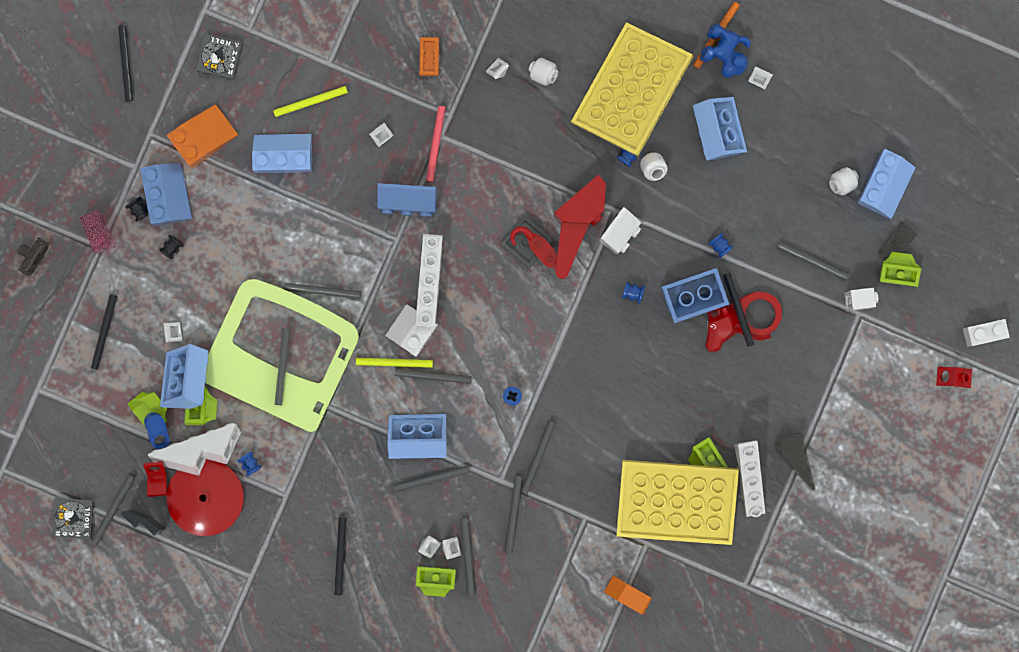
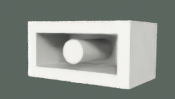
[844,288,878,312]
[963,319,1010,347]

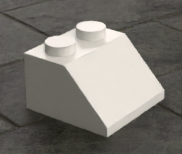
[599,207,641,255]
[385,304,438,357]

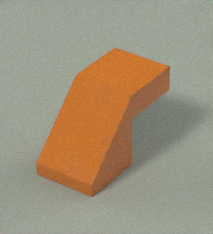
[604,576,652,615]

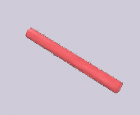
[426,106,446,182]

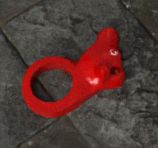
[705,292,782,352]

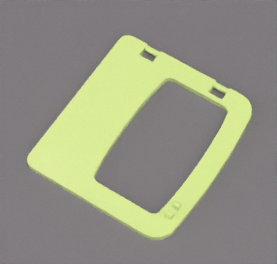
[205,279,359,432]

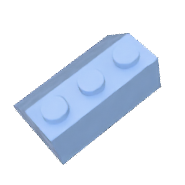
[693,97,747,161]
[252,134,312,173]
[857,149,916,219]
[160,344,208,409]
[388,414,447,459]

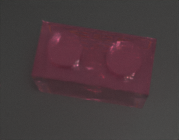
[79,210,116,254]

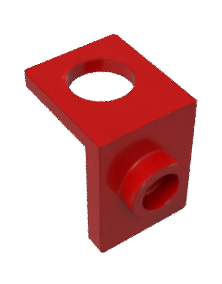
[936,367,972,388]
[143,461,167,497]

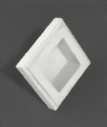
[486,58,509,79]
[748,66,773,89]
[369,123,394,147]
[163,322,182,342]
[418,536,441,559]
[443,537,461,559]

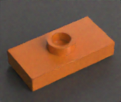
[419,37,439,76]

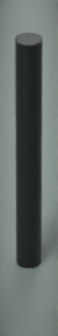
[118,25,133,102]
[723,273,755,347]
[91,294,117,370]
[334,517,346,595]

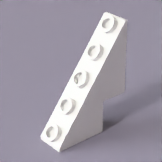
[415,234,443,328]
[148,423,241,476]
[734,441,765,517]

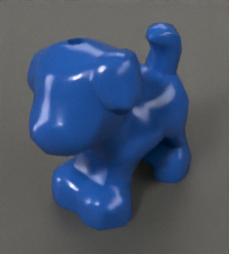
[700,23,751,78]

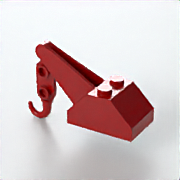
[510,175,606,279]

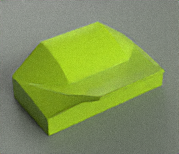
[879,252,922,287]
[184,387,217,425]
[128,391,168,426]
[688,437,728,467]
[416,566,456,597]

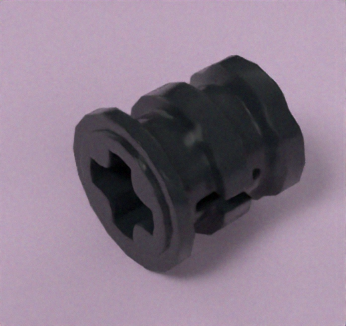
[125,197,149,222]
[159,234,185,260]

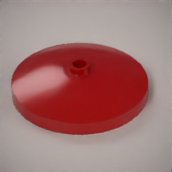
[166,459,244,536]

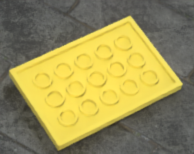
[571,22,694,156]
[616,460,739,545]

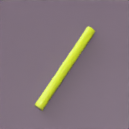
[273,86,348,117]
[356,358,433,368]

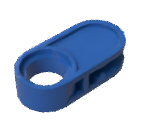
[144,412,170,450]

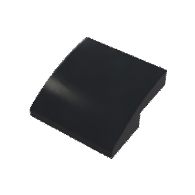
[121,510,166,536]

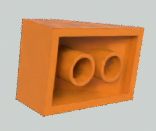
[166,104,238,169]

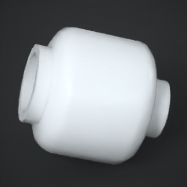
[529,58,558,86]
[640,153,668,181]
[829,167,859,195]

